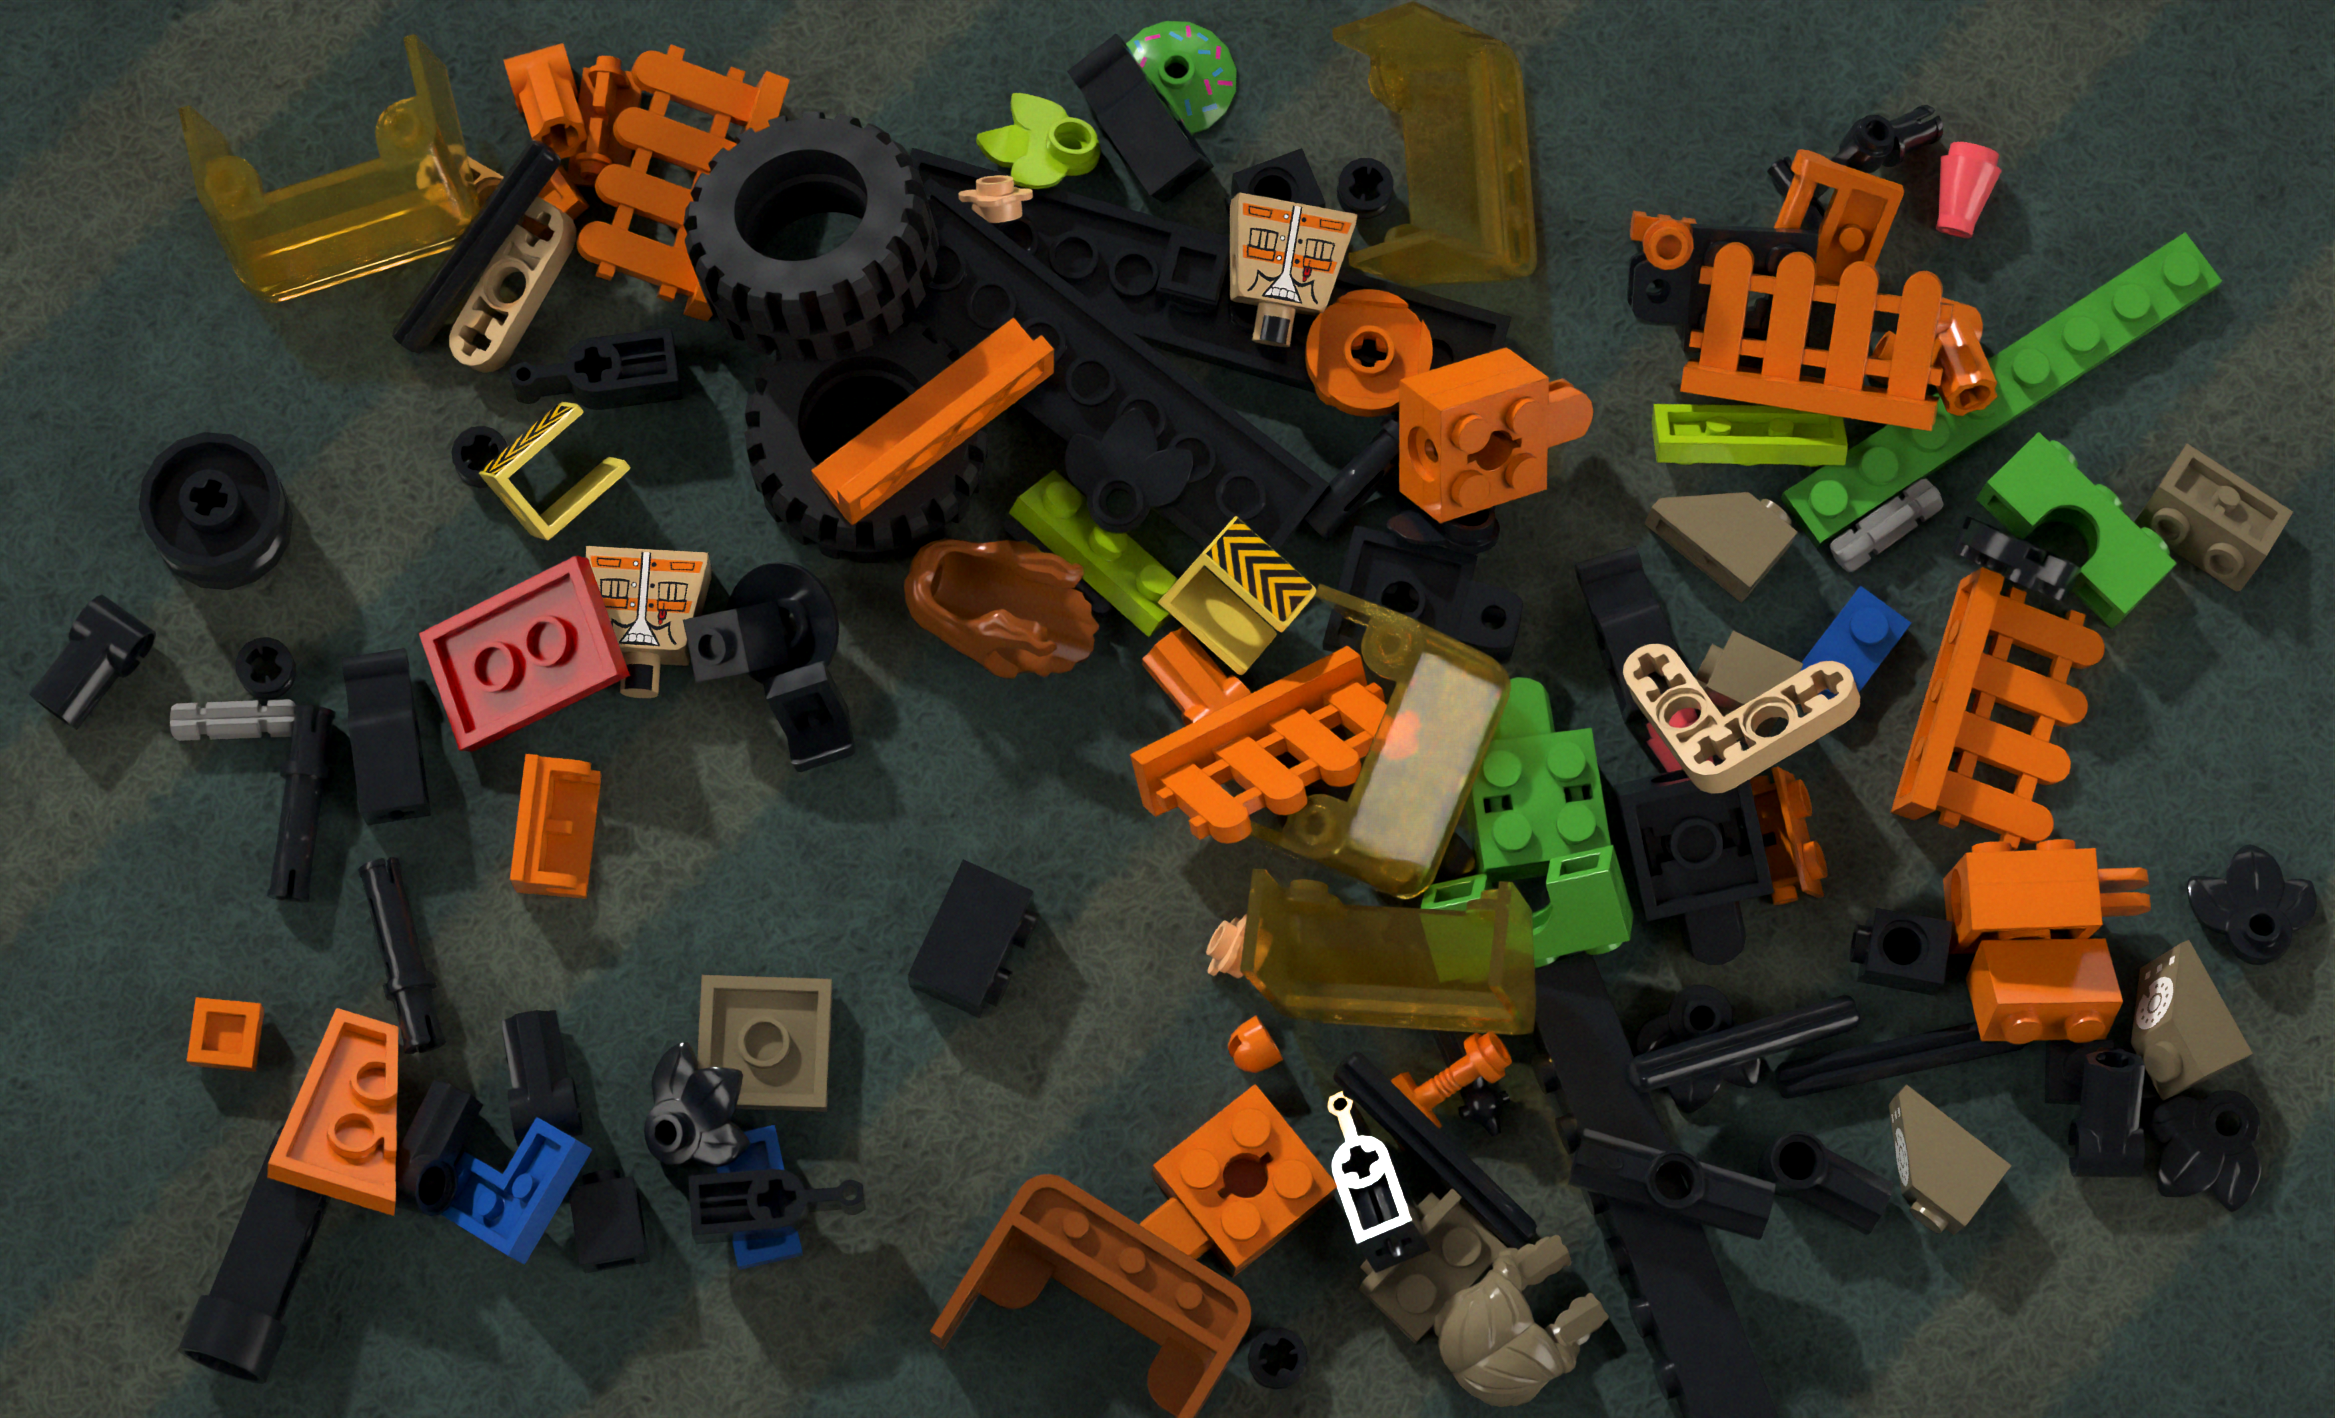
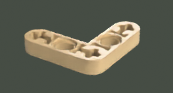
[417,147,576,373]
[1623,644,1860,794]

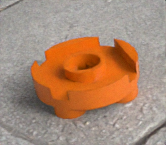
[1305,289,1433,417]

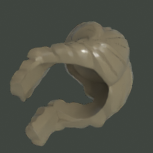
[1434,1235,1609,1407]

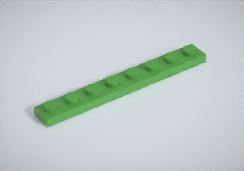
[1780,232,2222,549]

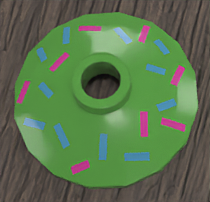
[1126,21,1236,134]

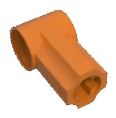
[503,43,587,159]
[1931,297,1998,416]
[1142,626,1252,726]

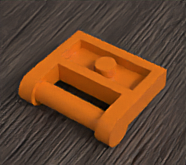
[1774,149,1904,287]

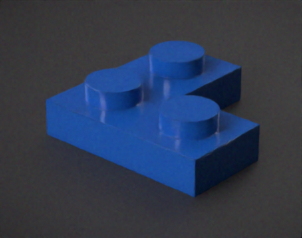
[441,1117,593,1265]

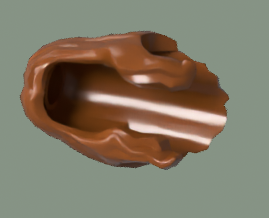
[904,538,1099,679]

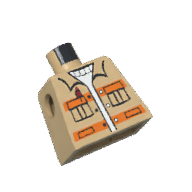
[1230,192,1357,347]
[586,546,712,698]

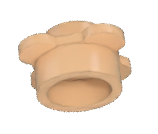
[958,175,1033,223]
[1206,914,1263,979]

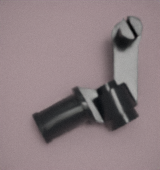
[1767,105,1943,232]

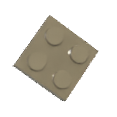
[697,975,833,1112]

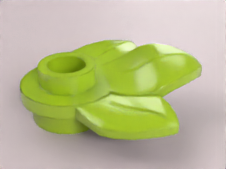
[976,93,1101,189]

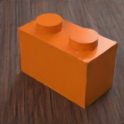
[1966,938,2123,1044]

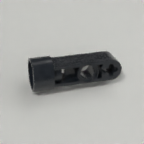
[178,1125,331,1384]

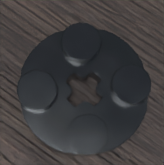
[1951,515,2082,602]

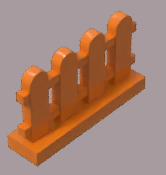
[576,44,790,322]
[1680,242,1954,431]
[1890,567,2105,851]
[1130,646,1420,844]

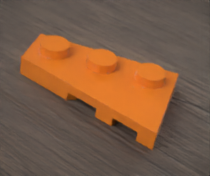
[267,1008,399,1216]

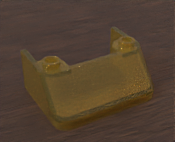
[1332,1,1537,287]
[178,34,480,303]
[1246,584,1511,899]
[1240,869,1536,1035]

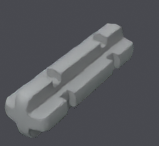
[1830,479,1944,572]
[170,699,296,741]

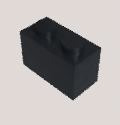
[908,859,1040,1018]

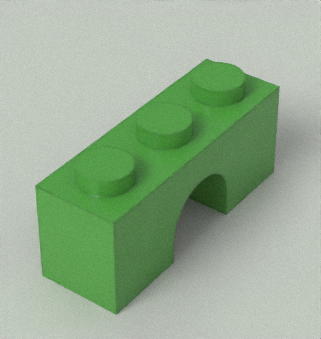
[1976,432,2177,629]
[1420,845,1634,982]

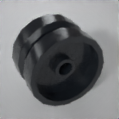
[139,432,293,590]

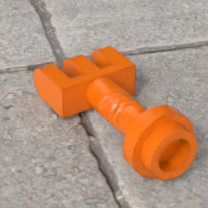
[1630,211,1697,270]
[1390,1031,1512,1152]

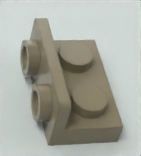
[2134,444,2293,591]
[1359,1188,1507,1344]

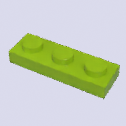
[1652,404,1848,467]
[1009,470,1178,637]

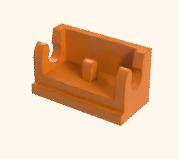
[510,754,602,899]

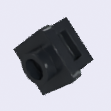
[763,661,856,772]

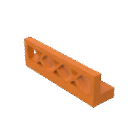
[811,318,1054,526]

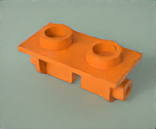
[567,56,643,188]
[1750,766,1827,905]

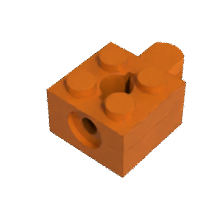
[1399,347,1593,523]
[1943,839,2151,954]
[1139,1084,1338,1277]

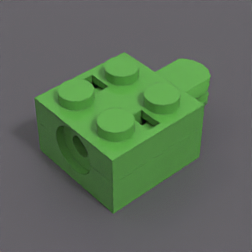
[1458,677,1611,883]

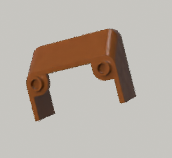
[930,1174,1251,1418]

